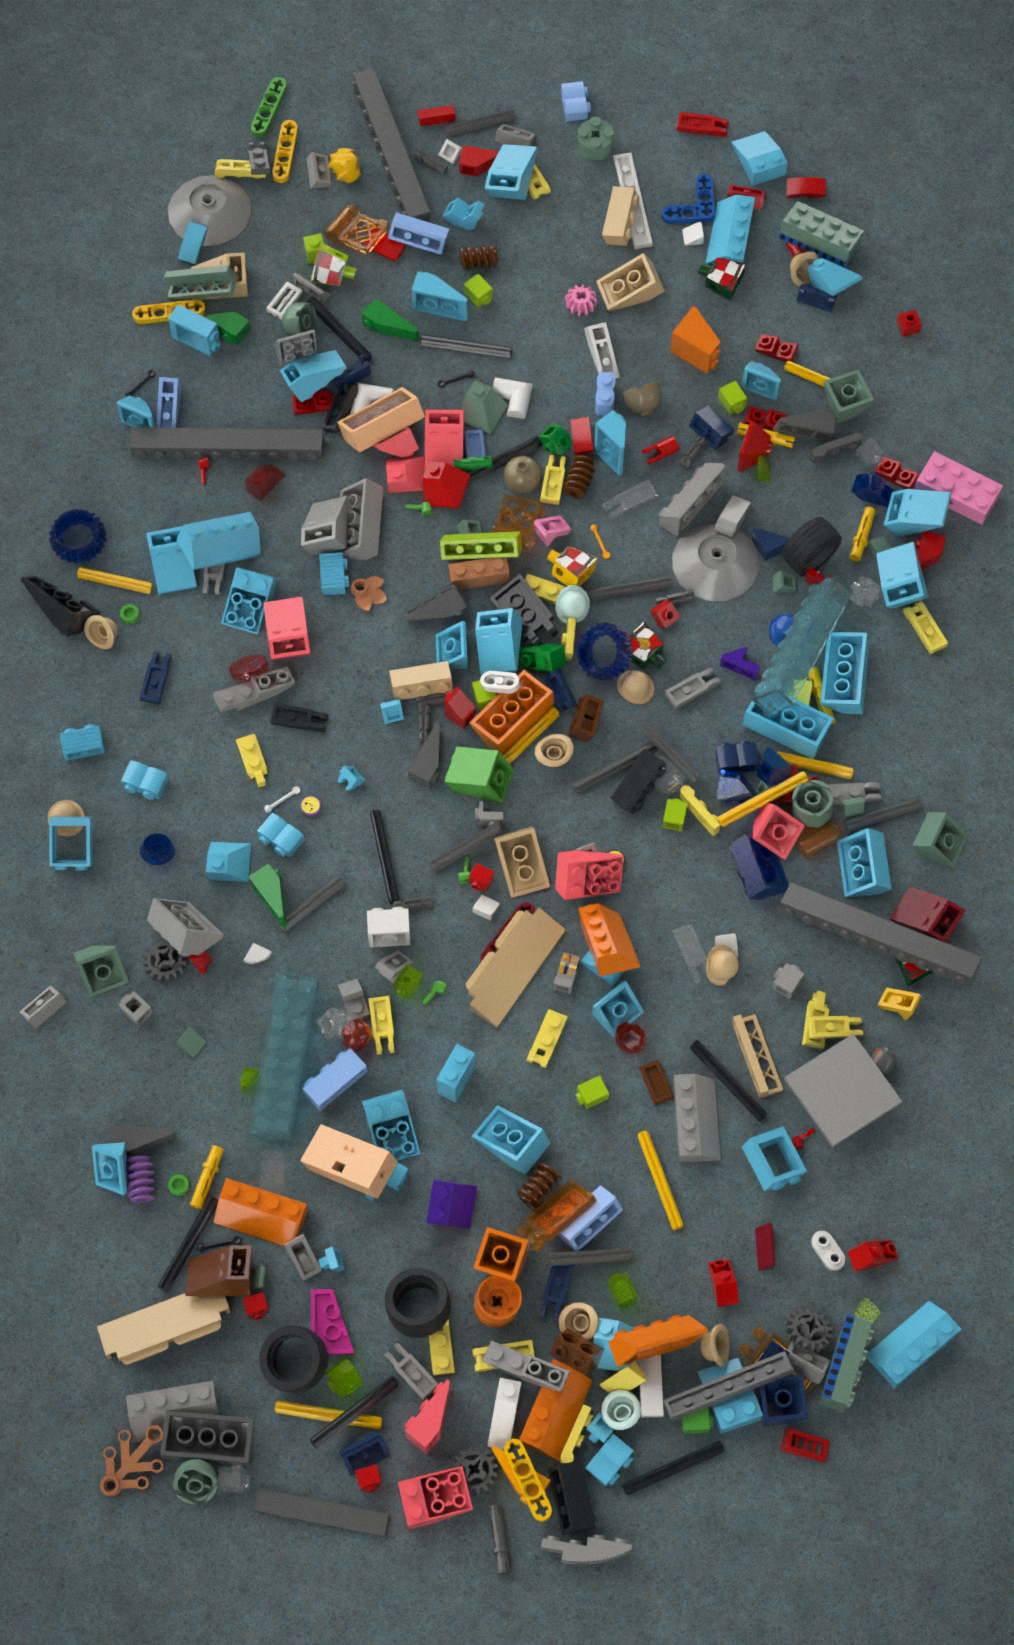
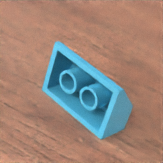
[594,410,626,476]
[837,828,892,898]

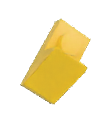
[878,987,921,1020]

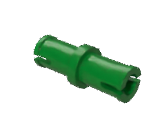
[453,455,492,471]

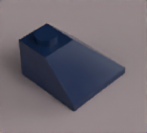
[759,1374,808,1427]

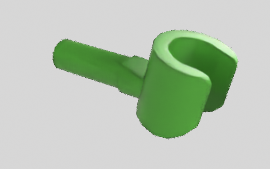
[405,502,432,516]
[458,856,470,884]
[422,981,447,1006]

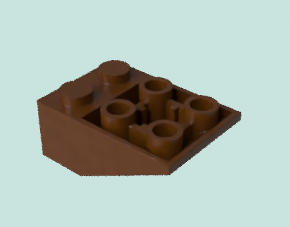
[185,1245,253,1296]

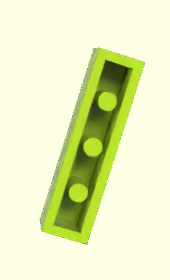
[440,532,522,560]

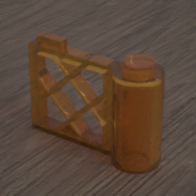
[324,204,389,254]
[492,494,545,551]
[781,803,842,860]

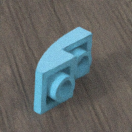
[178,221,208,264]

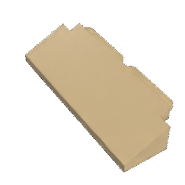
[466,907,566,1028]
[97,1293,231,1365]

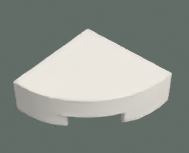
[244,943,272,964]

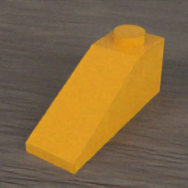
[491,1446,550,1506]

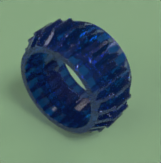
[49,509,107,564]
[576,622,633,681]

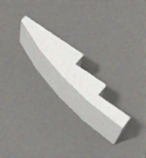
[639,1355,664,1418]

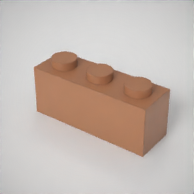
[448,557,509,590]

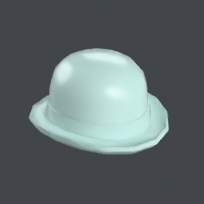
[556,585,590,623]
[601,1390,641,1430]

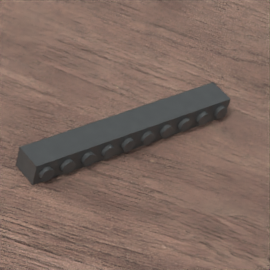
[351,68,430,222]
[130,428,323,461]
[780,883,981,986]

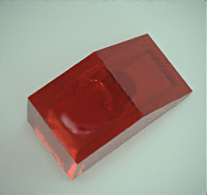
[245,464,286,501]

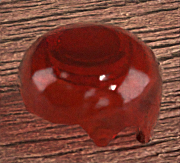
[341,1018,372,1052]
[615,1021,647,1053]

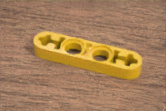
[272,120,298,183]
[132,300,206,324]
[504,1439,552,1522]

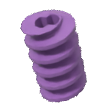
[127,1156,155,1203]

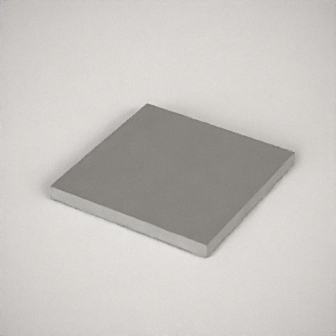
[784,1034,902,1148]

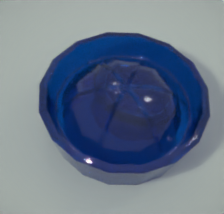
[140,833,175,865]

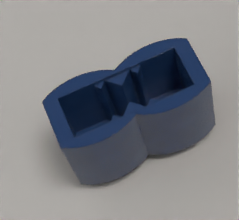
[715,741,760,775]

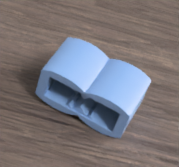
[561,81,591,122]
[595,372,616,416]

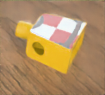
[547,547,597,587]

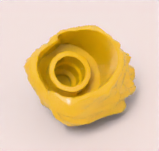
[328,148,362,183]

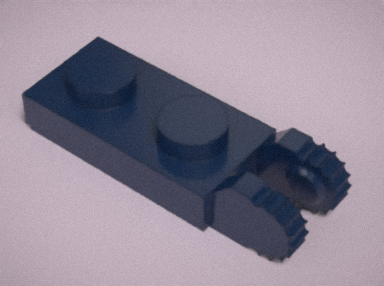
[139,651,171,704]
[539,1264,575,1322]

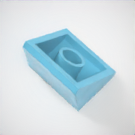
[435,621,468,670]
[592,980,644,1038]
[92,1142,129,1195]

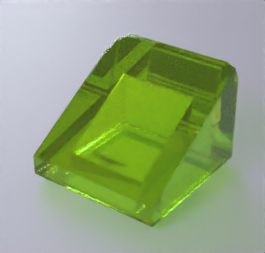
[757,456,771,482]
[239,1067,261,1093]
[852,1297,881,1326]

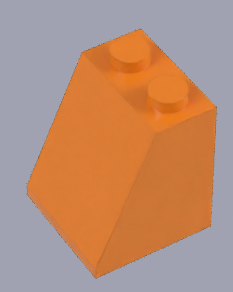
[670,306,721,374]
[473,1227,530,1282]

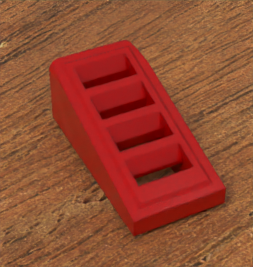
[780,1428,830,1463]

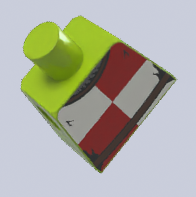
[310,243,357,286]

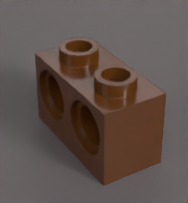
[568,694,604,742]
[549,1328,604,1376]

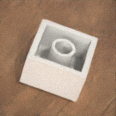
[367,907,411,947]

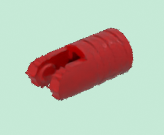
[642,436,679,465]
[188,950,213,974]

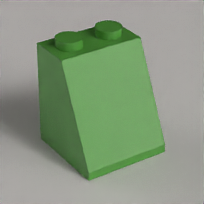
[444,747,514,805]

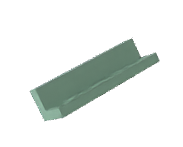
[164,265,238,300]

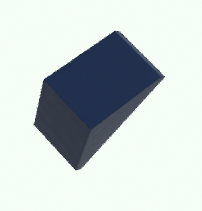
[752,528,789,561]

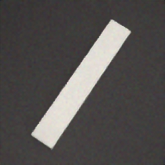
[613,153,653,249]

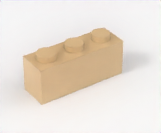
[602,186,640,246]
[389,661,453,700]

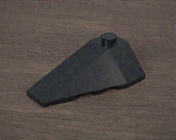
[21,576,101,636]

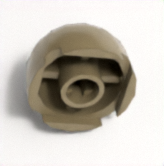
[623,383,662,416]
[503,456,541,494]

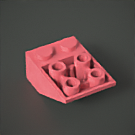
[424,410,464,470]
[264,597,312,661]
[555,850,624,900]
[405,1379,451,1455]
[398,1466,473,1529]

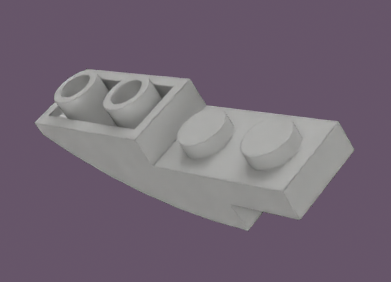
[213,666,295,712]
[482,1341,570,1392]
[541,1534,632,1564]

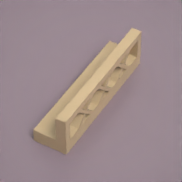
[732,1014,783,1098]

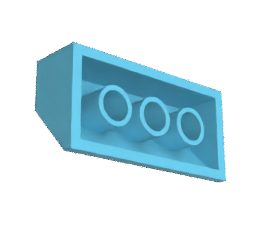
[706,195,755,266]
[177,512,261,570]
[820,632,870,714]
[742,684,834,759]
[866,1301,961,1389]

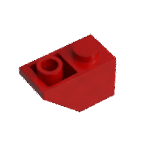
[459,146,499,176]
[915,531,946,570]
[444,687,476,730]
[847,1239,899,1272]
[708,1259,739,1307]

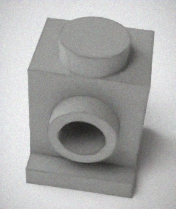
[119,991,153,1027]

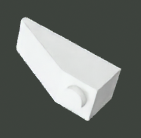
[584,322,620,379]
[487,1378,521,1450]

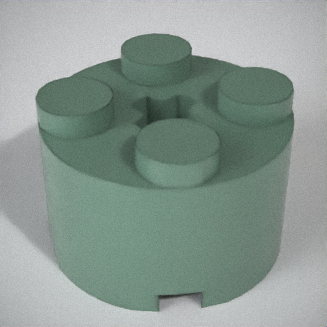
[577,117,614,161]
[792,780,833,828]

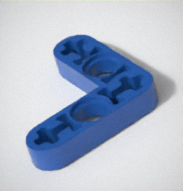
[662,173,715,224]

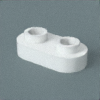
[480,671,520,694]
[811,1231,845,1271]

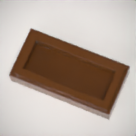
[639,1060,674,1106]

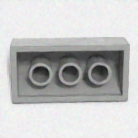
[658,463,726,537]
[335,478,383,560]
[147,898,224,956]
[673,1074,721,1162]
[126,1381,219,1444]

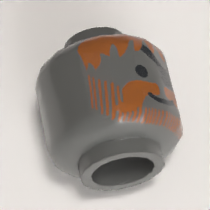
[870,1046,897,1078]

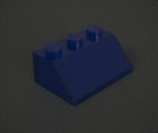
[729,834,789,900]

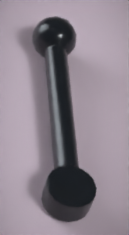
[125,370,155,397]
[437,370,475,387]
[197,1236,241,1252]

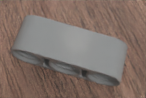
[714,495,751,538]

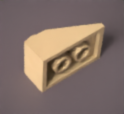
[596,253,665,312]
[494,827,550,898]

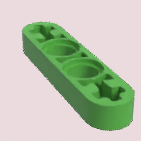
[251,77,287,138]

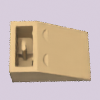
[191,252,248,300]

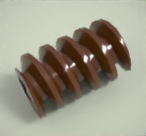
[459,244,498,271]
[563,455,596,499]
[516,1163,562,1211]

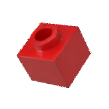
[896,310,922,337]
[650,600,680,628]
[469,863,495,892]
[243,1292,269,1320]
[355,1465,382,1493]

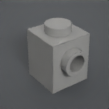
[772,963,804,999]

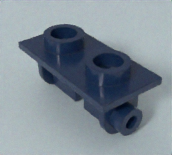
[796,284,837,312]
[543,670,577,713]

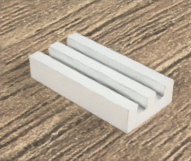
[266,282,303,319]

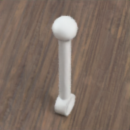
[264,786,300,813]

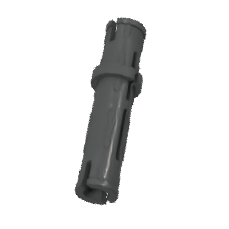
[487,1505,511,1575]

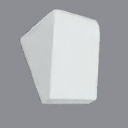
[438,139,463,164]
[682,222,704,246]
[473,895,500,921]
[715,933,739,957]

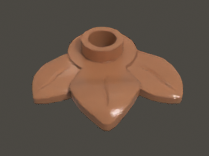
[351,576,387,612]

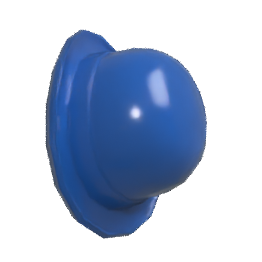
[769,614,804,650]

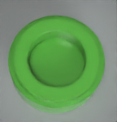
[120,604,140,624]
[168,1174,190,1196]

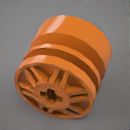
[473,1275,522,1328]

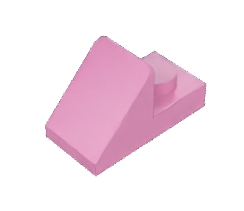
[534,515,571,547]

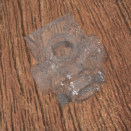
[849,576,882,610]
[316,1007,354,1039]

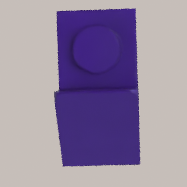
[720,647,760,681]

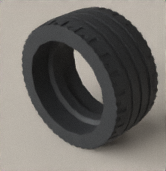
[781,517,842,577]
[385,1268,451,1338]
[259,1325,328,1393]

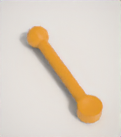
[590,524,610,559]

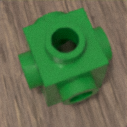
[538,424,573,455]

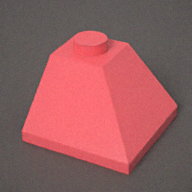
[372,427,419,458]
[386,456,425,493]
[753,804,805,860]

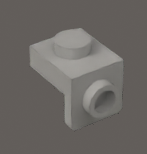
[475,801,503,827]

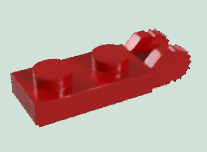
[677,112,729,137]

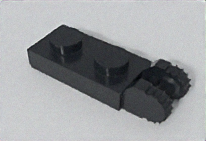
[322,384,359,433]
[270,703,329,732]

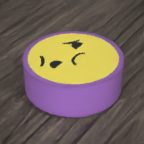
[300,796,321,817]

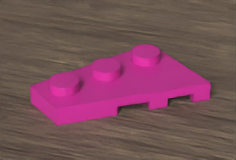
[311,1289,355,1356]

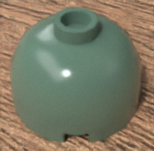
[281,302,316,336]
[173,1459,218,1504]

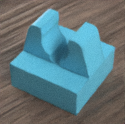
[380,699,404,724]
[338,766,366,791]
[318,1247,346,1272]
[587,1413,614,1443]

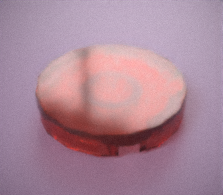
[229,655,268,681]

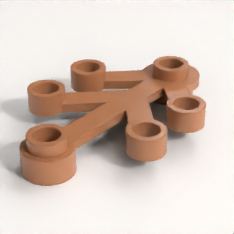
[100,1425,165,1496]

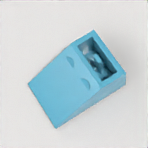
[485,144,537,200]
[280,350,347,402]
[884,489,951,536]
[146,526,197,595]
[876,542,929,609]
[221,567,278,635]
[475,608,523,675]
[362,1090,421,1161]

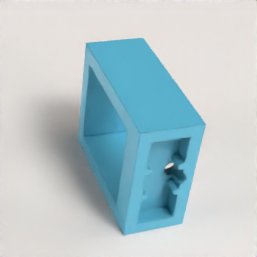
[168,305,221,357]
[49,816,93,870]
[742,1127,807,1192]

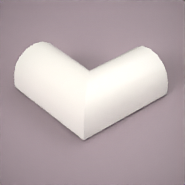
[493,377,533,419]
[350,383,394,415]

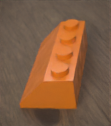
[470,670,555,755]
[578,903,640,977]
[214,1178,308,1246]
[608,1315,708,1367]
[519,1359,593,1461]

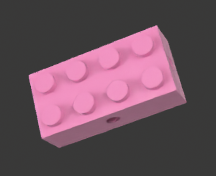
[915,451,1003,525]

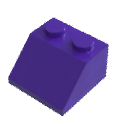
[426,1179,477,1229]

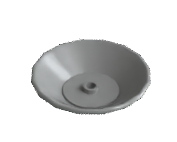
[168,175,252,246]
[672,523,760,601]

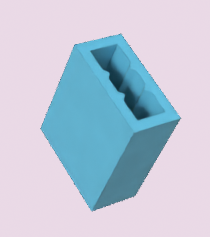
[436,1044,476,1103]

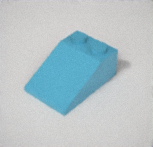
[731,131,788,186]
[412,271,468,321]
[472,1105,551,1174]
[697,1358,763,1434]

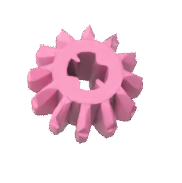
[565,284,597,316]

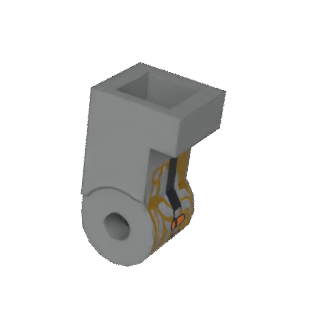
[553,952,580,994]

